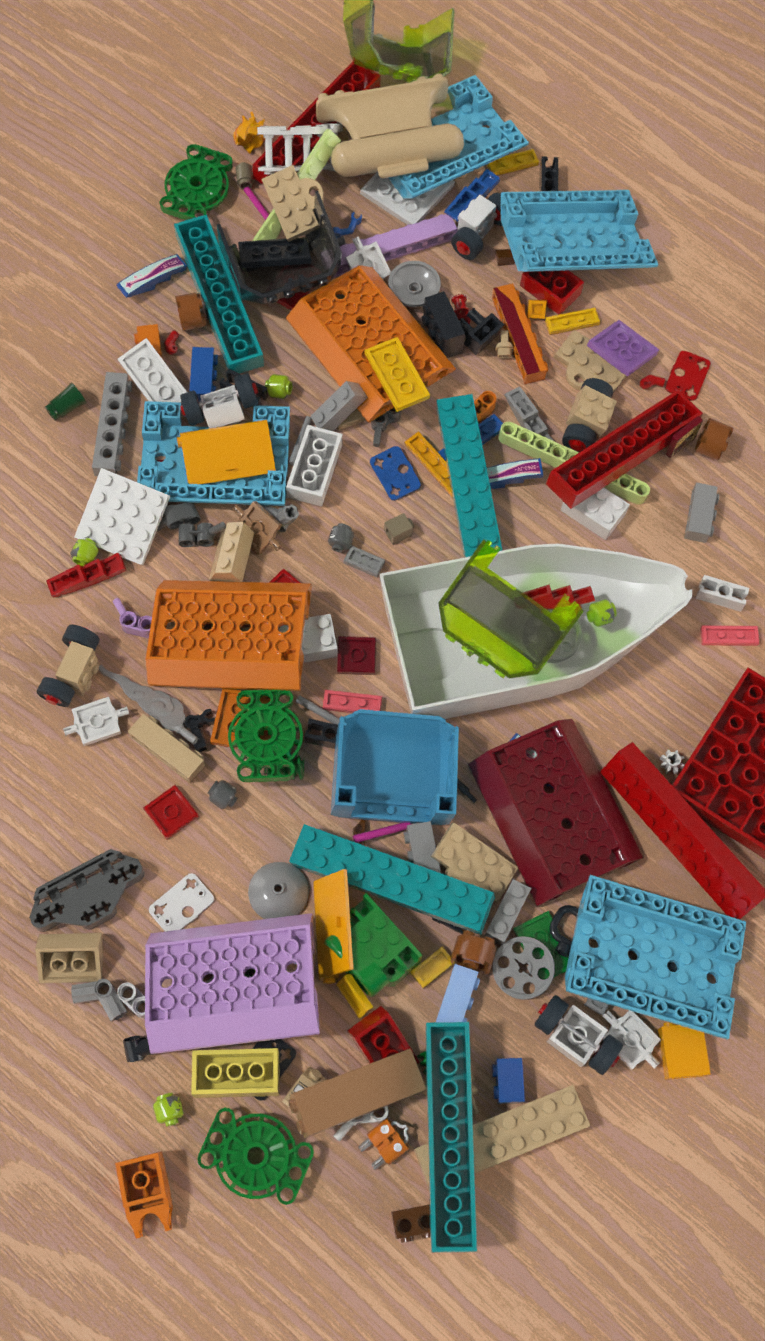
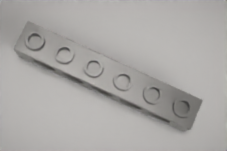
[92,372,132,476]

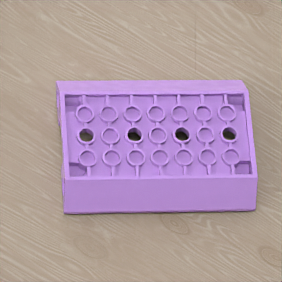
[145,913,320,1054]

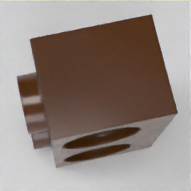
[391,1204,430,1243]

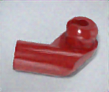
[164,330,180,355]
[640,375,665,389]

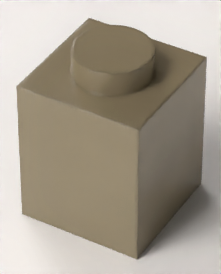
[384,513,414,545]

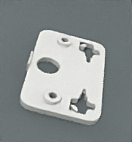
[149,873,214,932]

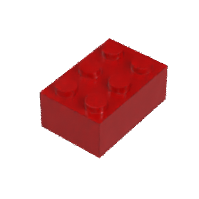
[520,270,584,315]

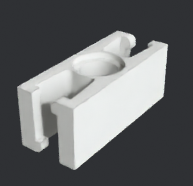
[696,575,749,612]

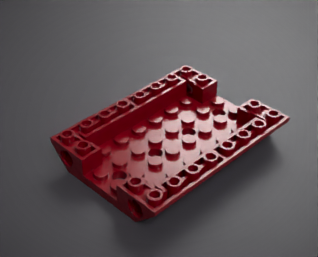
[468,719,644,907]

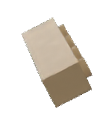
[128,714,205,783]

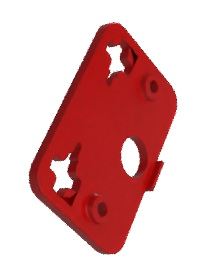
[665,351,711,401]

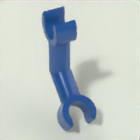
[333,212,362,238]

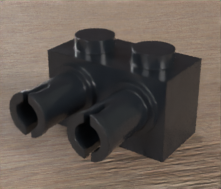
[459,308,504,355]

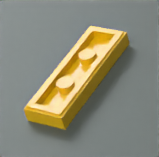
[486,149,539,176]
[545,308,600,335]

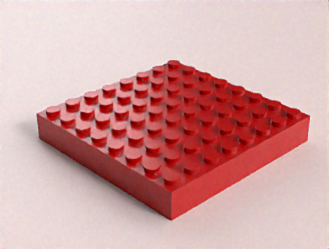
[672,667,765,859]

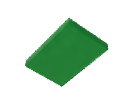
[512,911,569,980]

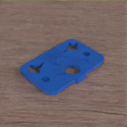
[370,446,421,501]

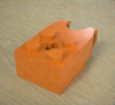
[115,1151,173,1239]

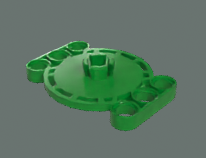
[159,144,233,220]
[228,690,303,783]
[197,1107,314,1205]

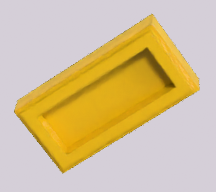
[410,946,455,988]
[336,973,373,1019]

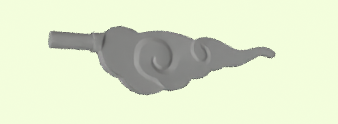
[99,665,198,744]

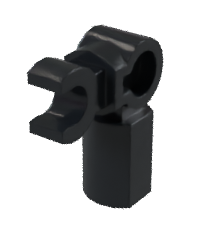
[184,709,215,753]

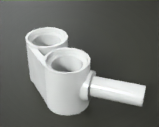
[117,982,145,1019]
[334,1107,389,1142]

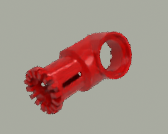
[451,294,471,325]

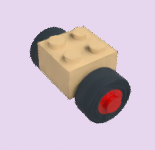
[562,378,617,452]
[37,624,100,707]

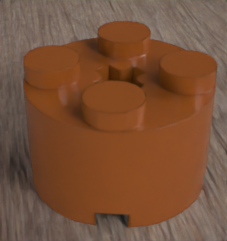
[175,292,207,332]
[695,418,734,460]
[450,931,496,974]

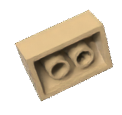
[209,522,254,582]
[35,933,103,983]

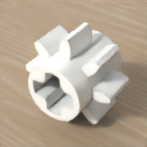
[660,749,684,774]

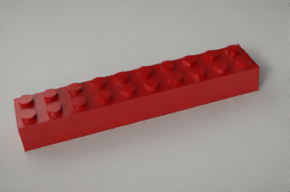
[252,59,381,185]
[546,390,703,509]
[600,742,765,920]

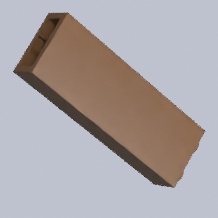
[288,1048,426,1139]

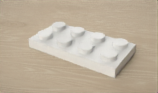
[118,338,187,403]

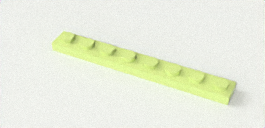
[252,129,341,241]

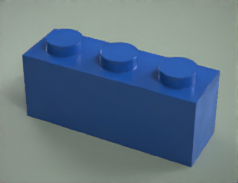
[189,347,218,402]

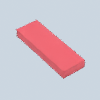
[700,625,759,646]
[323,690,382,713]

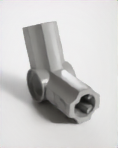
[261,504,299,532]
[71,979,127,1022]

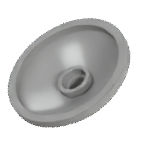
[388,261,441,307]
[248,862,309,919]

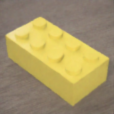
[191,1048,279,1098]

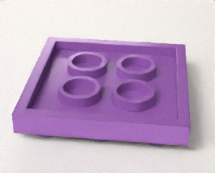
[587,320,659,377]

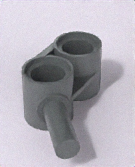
[371,408,402,447]
[157,502,201,532]
[178,522,226,547]

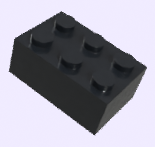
[421,291,465,358]

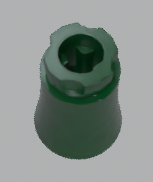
[45,382,87,421]

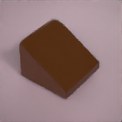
[495,249,515,266]

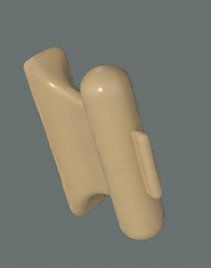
[316,74,464,178]

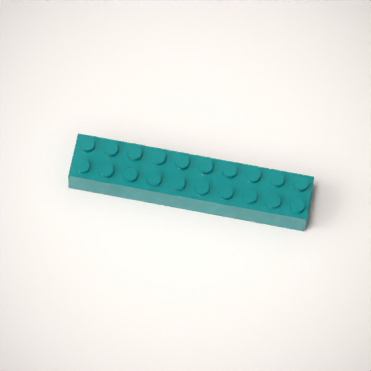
[174,214,264,374]
[436,394,502,558]
[289,824,495,935]
[425,1022,477,1253]

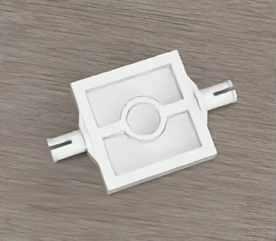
[345,236,391,279]
[63,697,129,746]
[602,1010,661,1070]

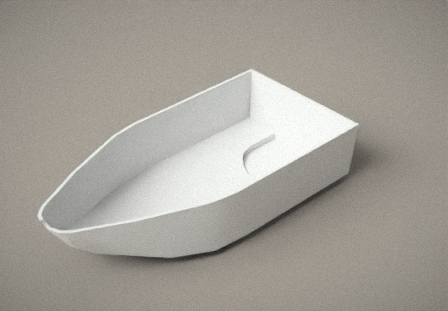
[379,544,692,719]

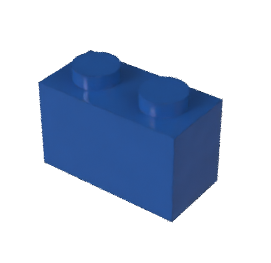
[492,1058,525,1104]

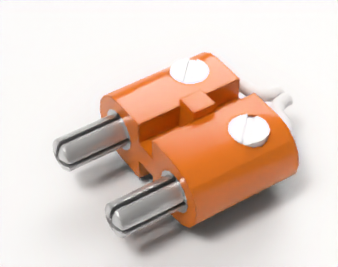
[358,1118,410,1170]

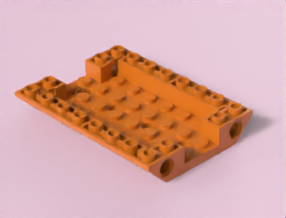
[286,265,456,423]
[146,580,312,691]

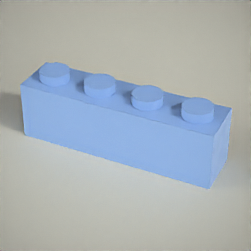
[436,964,480,1022]

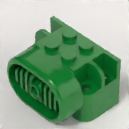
[324,893,422,997]

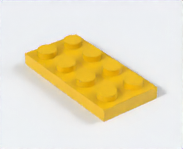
[365,337,430,412]

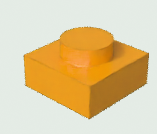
[527,299,547,319]

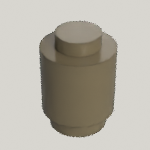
[236,162,254,190]

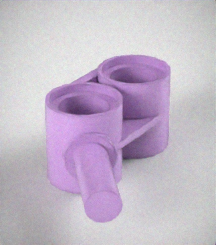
[113,598,152,638]

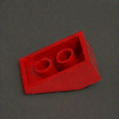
[347,1006,420,1064]

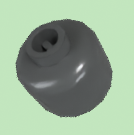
[328,523,354,553]
[208,780,238,809]

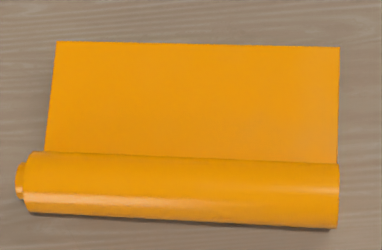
[177,420,276,484]
[313,869,353,984]

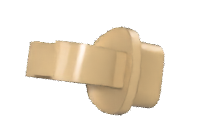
[495,330,514,358]

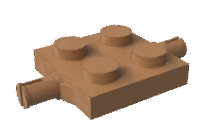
[232,501,282,554]

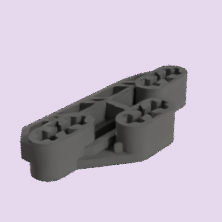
[29,849,144,932]

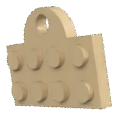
[262,165,324,242]
[554,330,626,393]
[431,823,518,902]

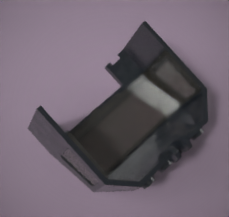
[217,191,342,304]

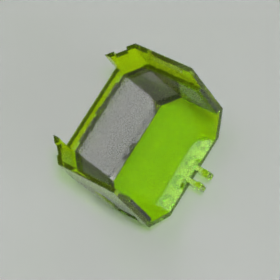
[343,0,455,83]
[438,538,584,679]

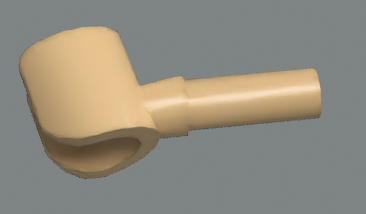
[471,1083,479,1115]

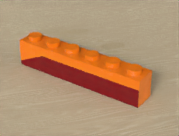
[492,283,548,384]

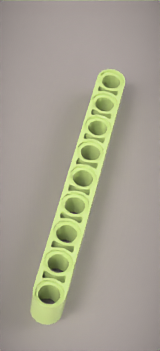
[498,422,650,504]

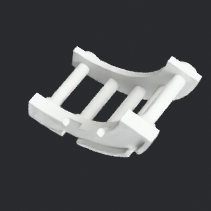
[257,123,343,174]

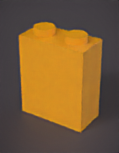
[657,1022,711,1080]

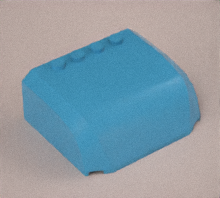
[331,709,459,826]

